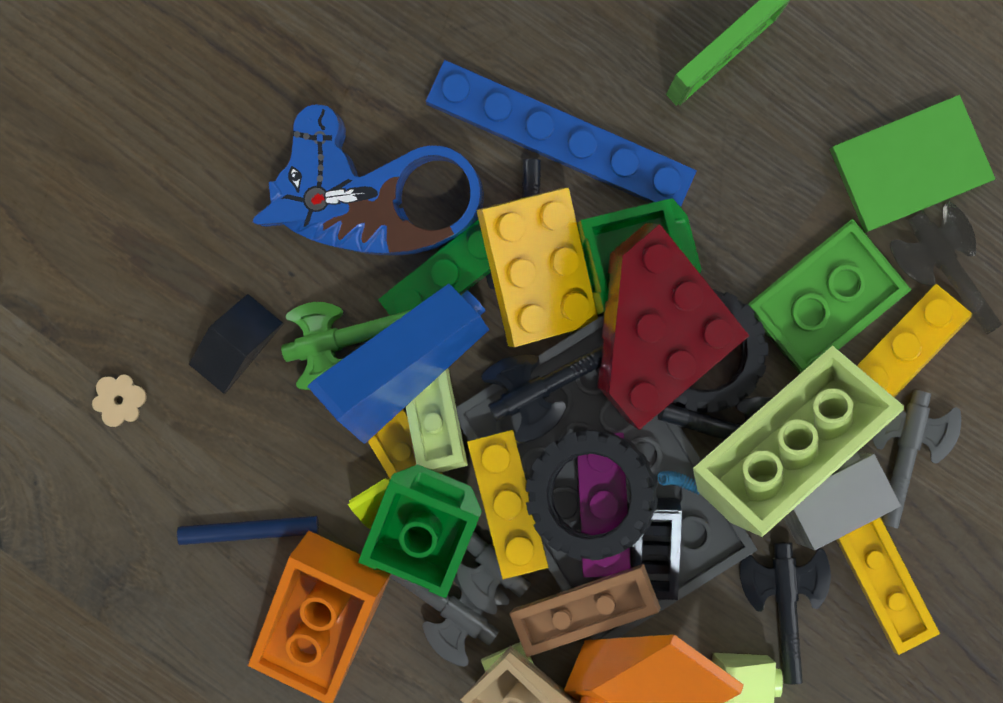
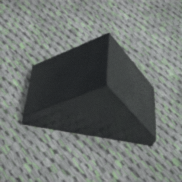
[189,294,284,394]

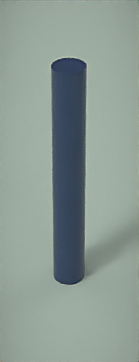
[177,516,319,545]

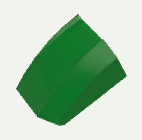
[577,198,701,315]
[358,464,482,598]

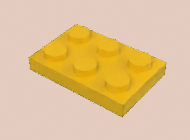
[476,187,598,347]

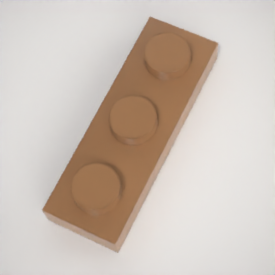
[509,564,661,657]

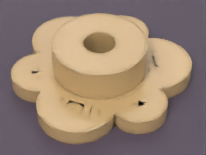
[92,375,147,427]

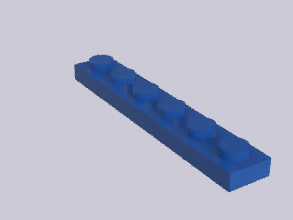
[426,60,697,207]

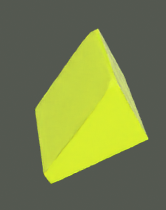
[348,477,390,529]

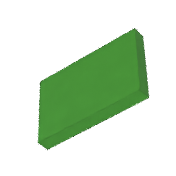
[666,0,790,106]
[829,95,995,233]
[747,219,911,374]

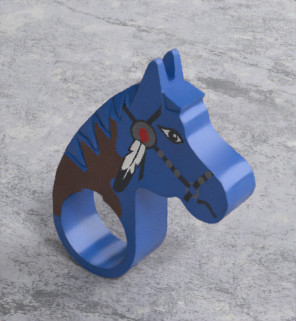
[253,105,484,256]

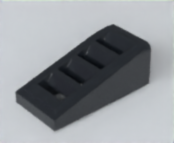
[631,498,682,600]

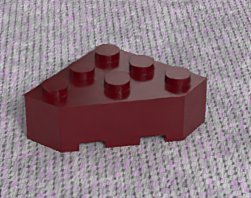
[598,223,750,430]

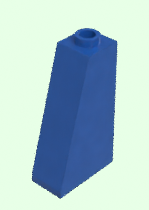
[307,284,489,444]

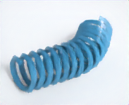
[658,471,700,495]

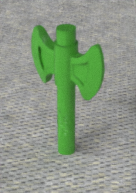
[281,302,411,390]

